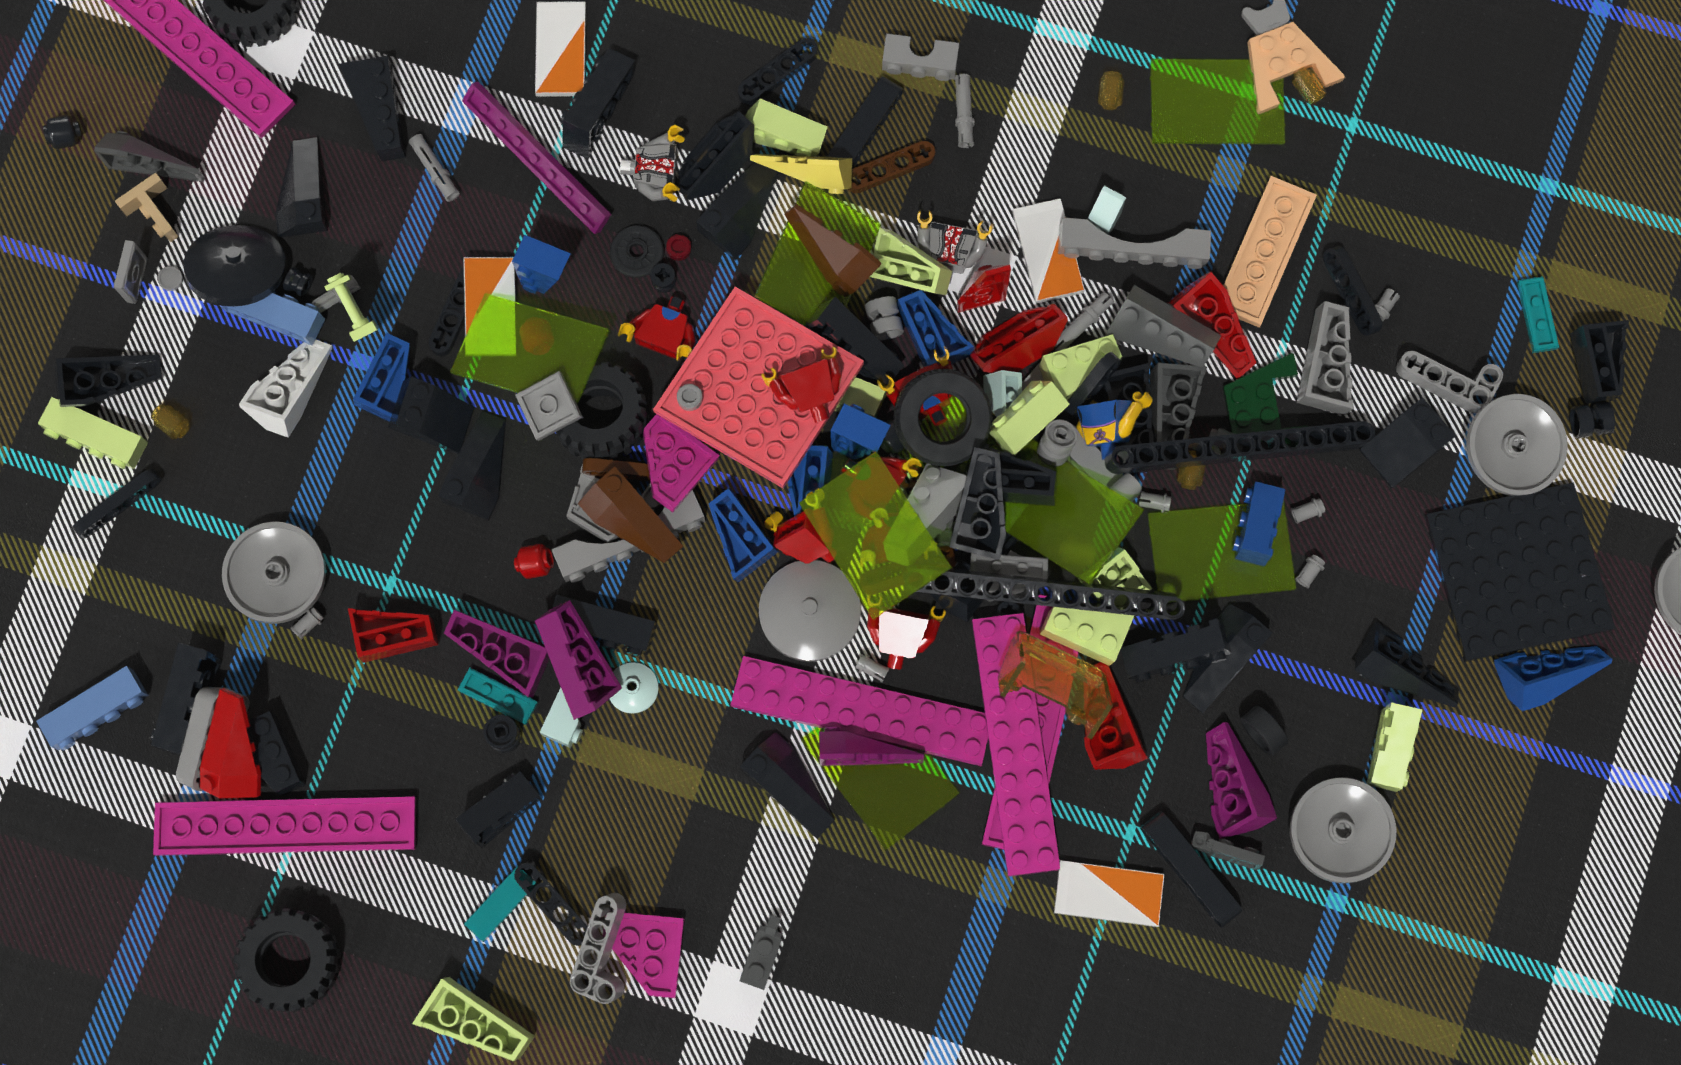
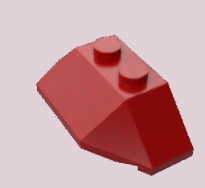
[970,304,1068,373]

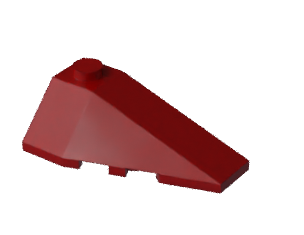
[956,265,1011,313]
[1168,272,1257,380]
[1083,662,1148,770]
[200,688,261,798]

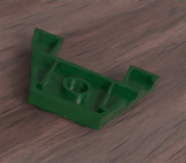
[1223,353,1310,446]

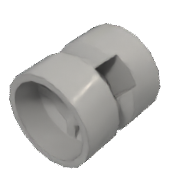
[865,296,904,341]
[1037,420,1078,466]

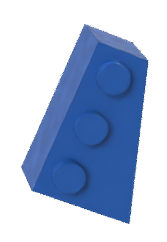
[831,403,890,460]
[1232,482,1285,566]
[708,488,779,582]

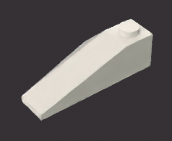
[239,339,332,438]

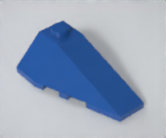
[1494,646,1612,711]

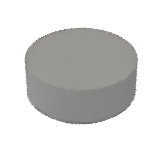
[677,384,703,411]

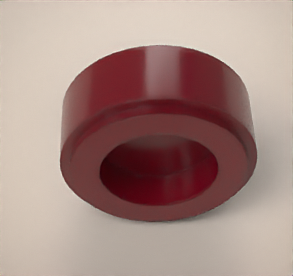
[666,235,691,261]

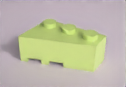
[745,99,827,157]
[870,228,952,295]
[1039,334,1122,401]
[990,380,1070,454]
[1039,607,1134,666]
[1367,702,1422,792]

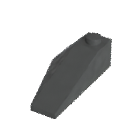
[94,131,205,182]

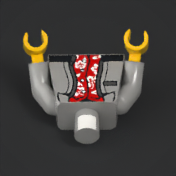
[620,125,684,202]
[917,210,994,284]

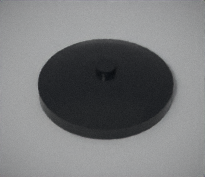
[183,225,286,307]

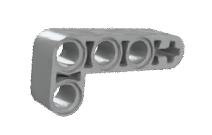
[1396,351,1503,414]
[1067,425,1142,512]
[176,687,249,791]
[570,893,626,1004]

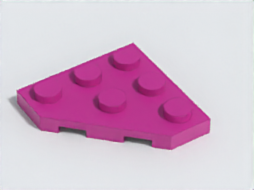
[643,414,720,512]
[603,913,684,998]

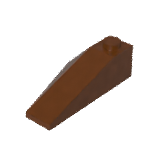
[784,204,882,297]
[578,467,684,563]

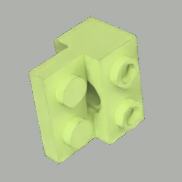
[1078,547,1152,606]

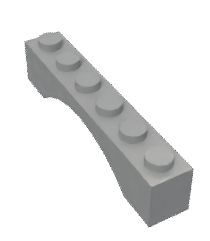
[1058,217,1211,269]
[552,490,706,583]

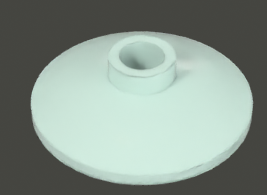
[610,662,659,714]

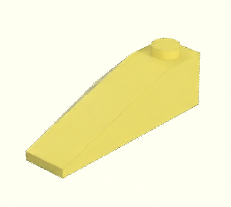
[750,154,852,194]

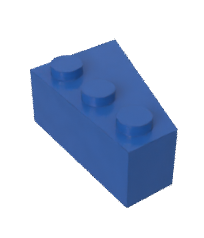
[512,235,571,294]
[898,290,974,367]
[353,333,410,422]
[788,445,833,516]

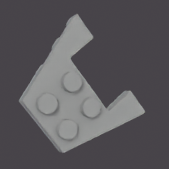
[567,458,662,543]

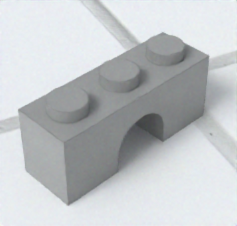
[882,34,959,81]

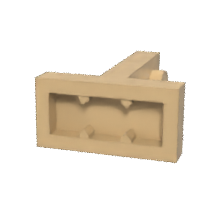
[115,172,179,242]

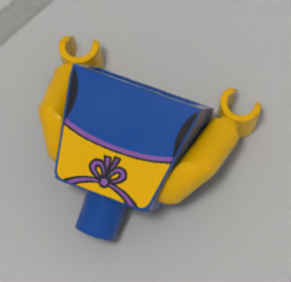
[1076,392,1153,460]

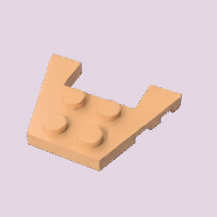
[1248,22,1345,115]

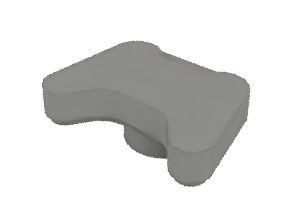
[1241,0,1290,35]

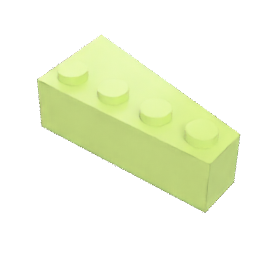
[412,977,535,1061]

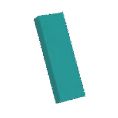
[1517,277,1559,353]
[458,667,538,725]
[464,866,537,942]

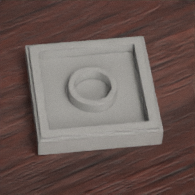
[114,240,148,304]
[515,371,583,441]

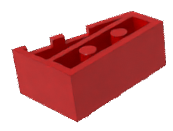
[348,608,439,663]

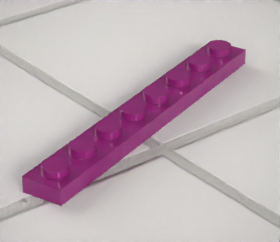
[462,81,611,234]

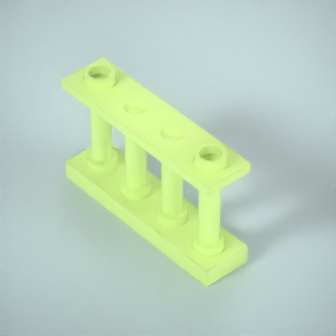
[324,273,379,342]

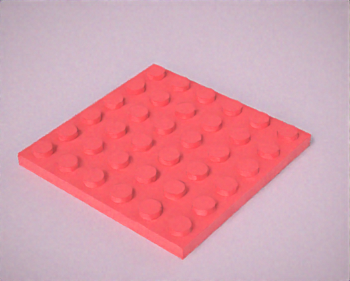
[653,287,864,488]

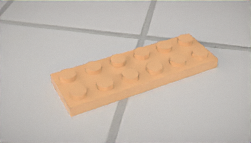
[1223,176,1317,328]

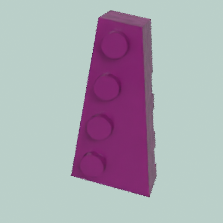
[535,600,622,720]
[444,610,550,698]

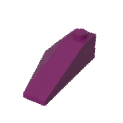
[1206,722,1277,839]
[819,727,924,766]

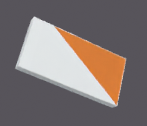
[535,2,586,97]
[1012,198,1085,304]
[463,257,517,357]
[1054,860,1164,927]

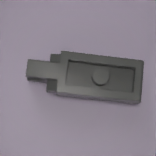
[1191,831,1265,871]
[739,915,783,990]

